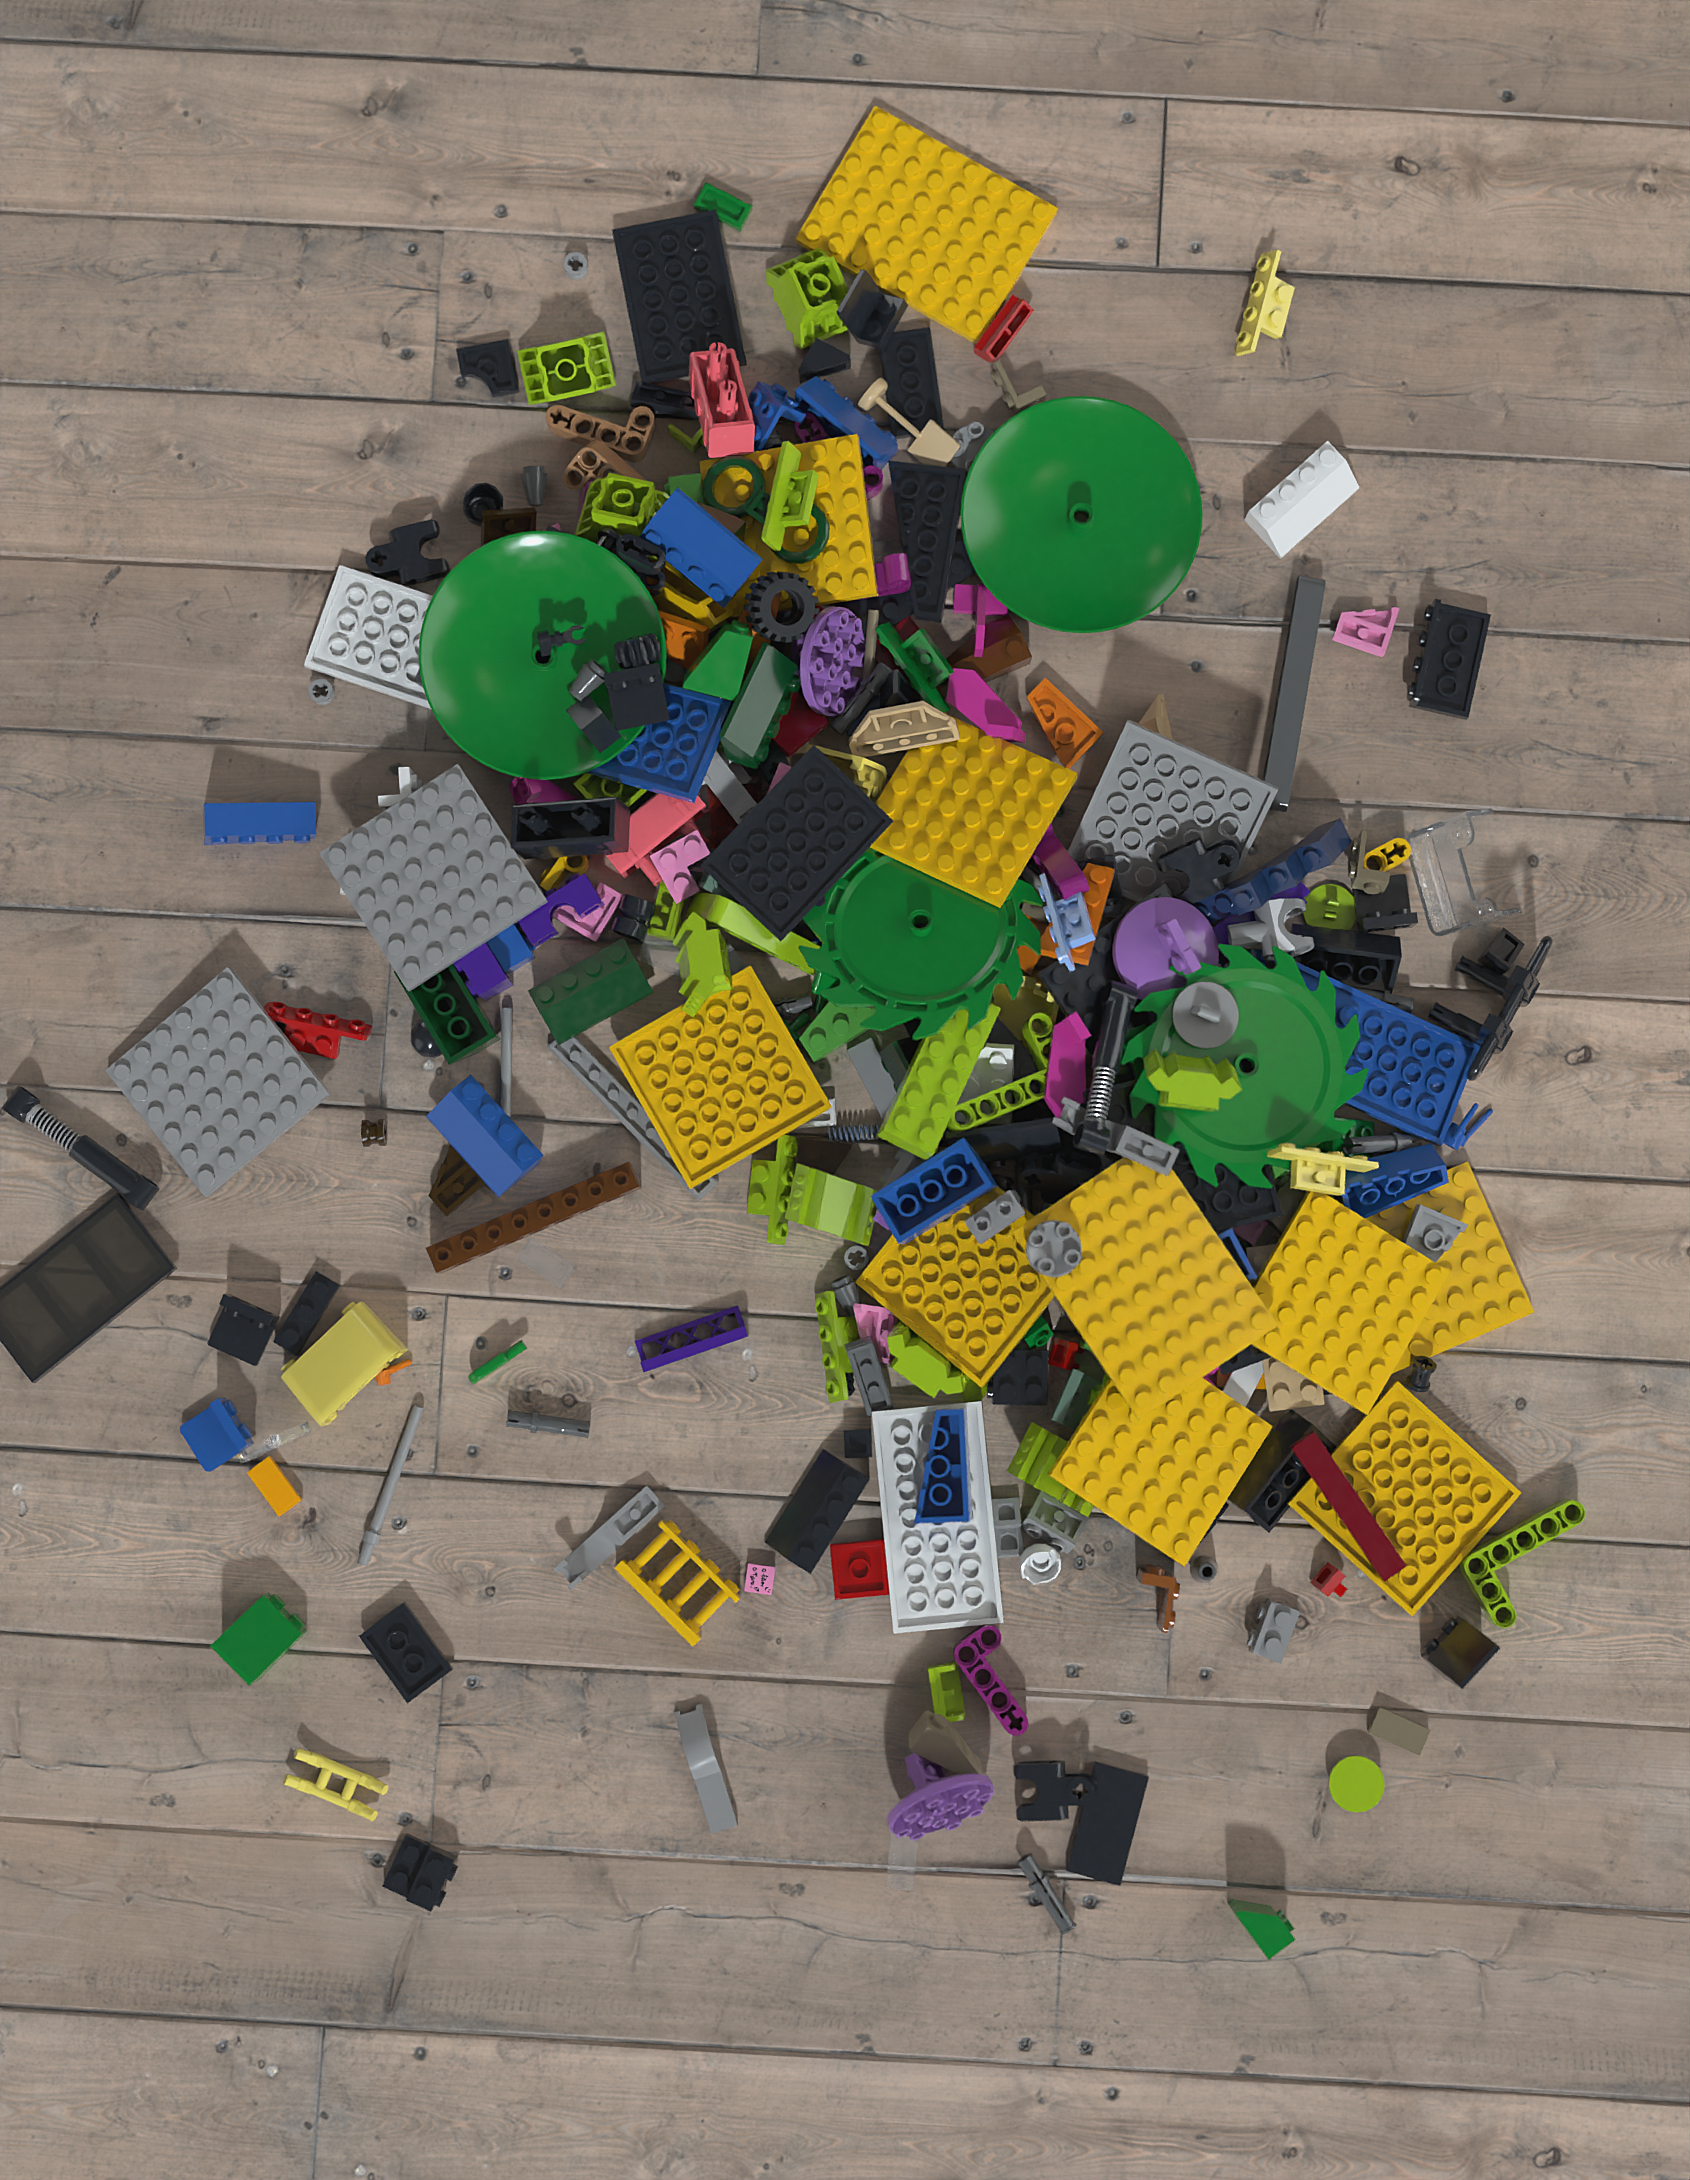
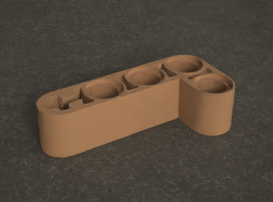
[545,405,656,463]
[562,440,658,491]

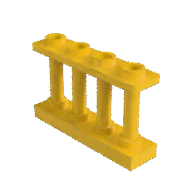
[614,1519,741,1647]

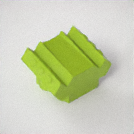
[766,248,849,350]
[517,331,616,405]
[575,473,670,561]
[672,912,733,1018]
[1143,1049,1242,1111]
[785,1163,879,1246]
[887,1319,970,1398]
[1007,1422,1094,1517]

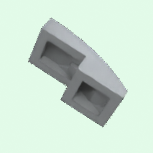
[991,1497,1024,1558]

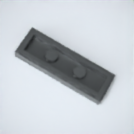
[844,1336,894,1416]

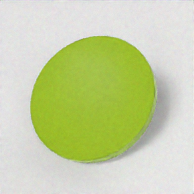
[1303,884,1356,930]
[1328,1755,1385,1812]

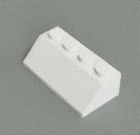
[1244,441,1359,559]

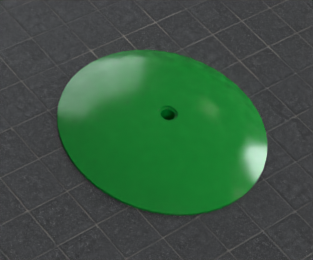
[961,396,1203,634]
[419,531,667,780]

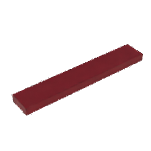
[1290,1431,1407,1582]

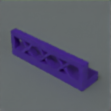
[635,1305,749,1372]

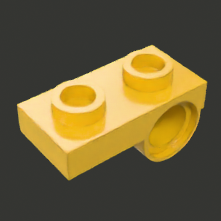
[540,855,589,892]

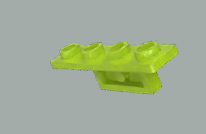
[762,441,819,551]
[746,1135,798,1245]
[815,1291,860,1403]

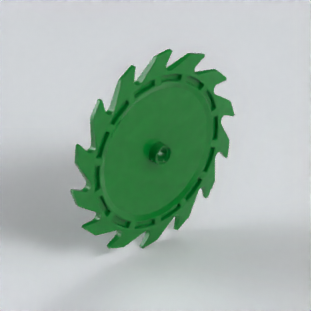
[798,847,1043,1040]
[1121,944,1369,1189]

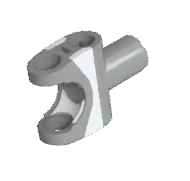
[1227,898,1314,961]

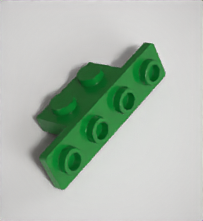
[875,623,954,714]

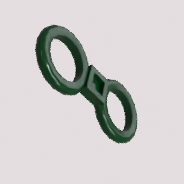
[703,456,830,564]

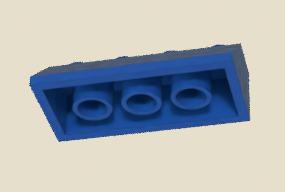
[795,376,898,470]
[639,488,763,608]
[426,1074,543,1198]
[871,1138,998,1244]

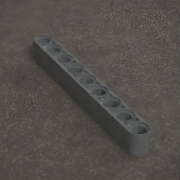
[1263,575,1326,812]

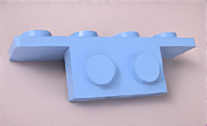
[1038,873,1096,971]

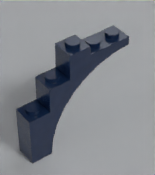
[1192,818,1352,923]

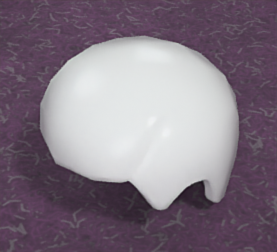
[1019,1544,1061,1585]

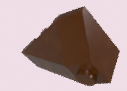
[936,615,1032,700]

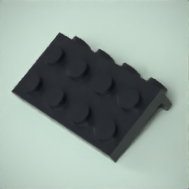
[1406,599,1491,720]

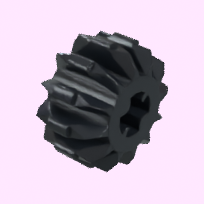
[614,633,661,670]

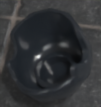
[463,482,504,527]
[410,1019,443,1058]

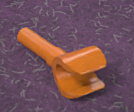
[375,1358,412,1386]

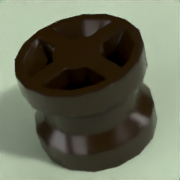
[361,1119,387,1147]

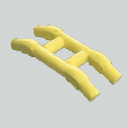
[283,1748,389,1821]

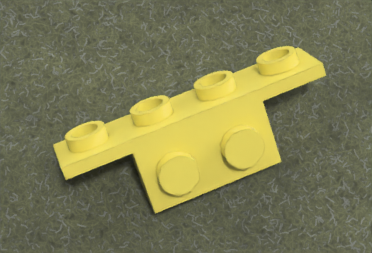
[1234,249,1295,356]
[1267,1143,1379,1196]

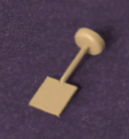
[857,378,961,467]

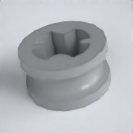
[564,252,588,280]
[308,679,335,705]
[844,1246,869,1271]

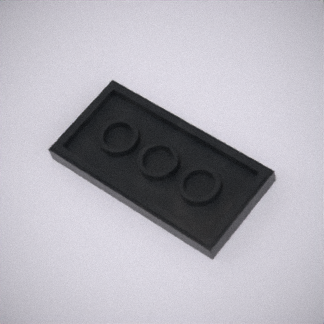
[879,327,944,439]
[1066,1761,1149,1886]

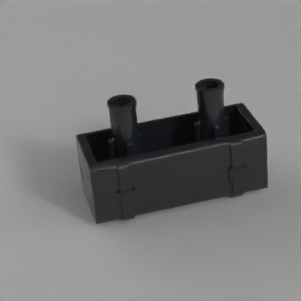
[511,797,630,860]

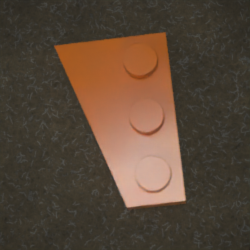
[1026,678,1104,769]

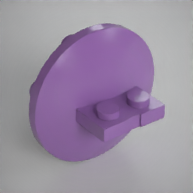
[790,606,865,716]
[1113,897,1219,1001]
[886,1753,994,1841]

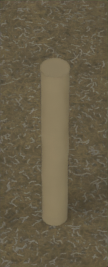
[863,610,879,680]

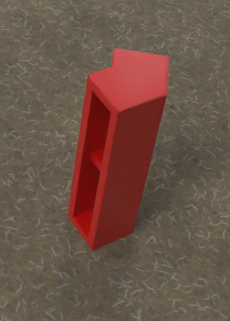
[974,294,1034,363]

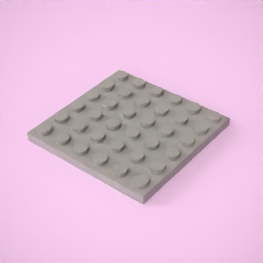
[1068,720,1279,926]
[319,764,548,991]
[105,967,332,1197]

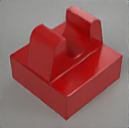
[1048,1338,1083,1371]
[1310,1562,1348,1598]

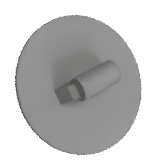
[1172,982,1239,1048]

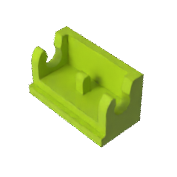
[647,880,687,941]
[927,1662,966,1722]

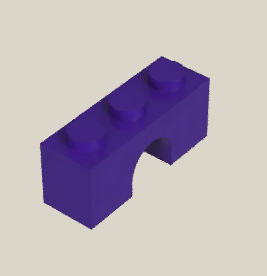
[518,873,605,947]

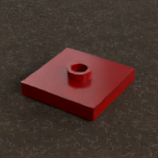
[830,1539,890,1600]

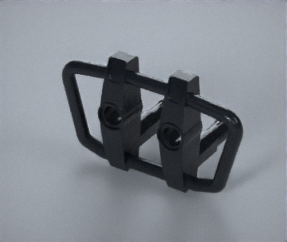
[1428,936,1553,1081]

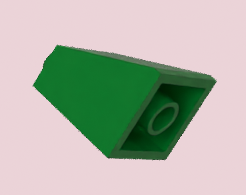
[683,620,753,701]
[210,1593,307,1686]

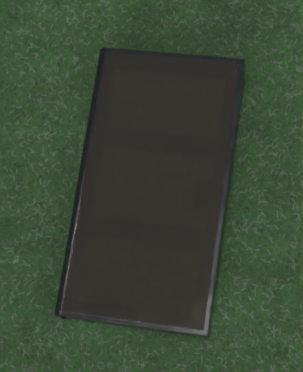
[0,1193,177,1383]

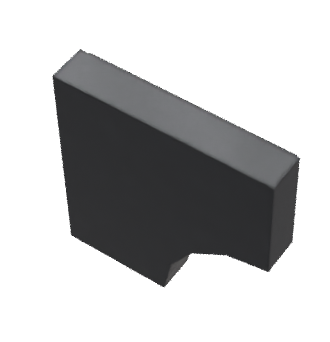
[456,339,519,398]

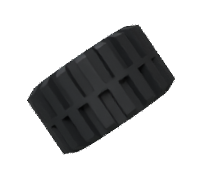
[744,571,819,642]

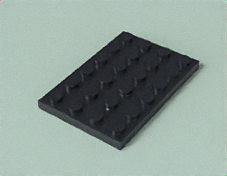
[612,209,747,384]
[700,745,893,942]

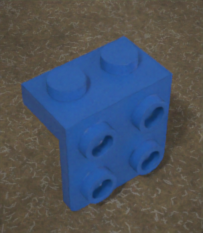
[748,381,806,451]
[180,1397,254,1472]

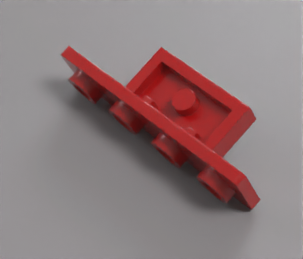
[264,1002,373,1059]

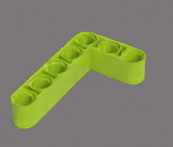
[684,892,820,976]
[947,1013,1054,1133]
[1459,1499,1586,1628]

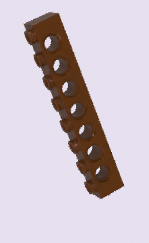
[426,1161,641,1274]

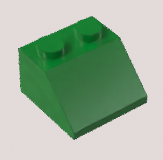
[1227,1899,1296,1960]

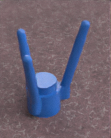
[1443,1103,1493,1151]

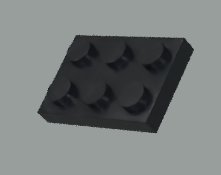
[359,1602,454,1704]

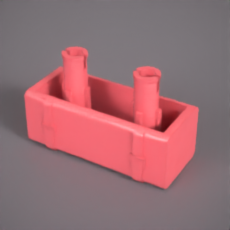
[689,342,755,458]
[604,793,710,886]

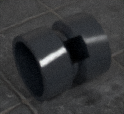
[611,894,657,942]

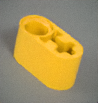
[1363,838,1411,872]

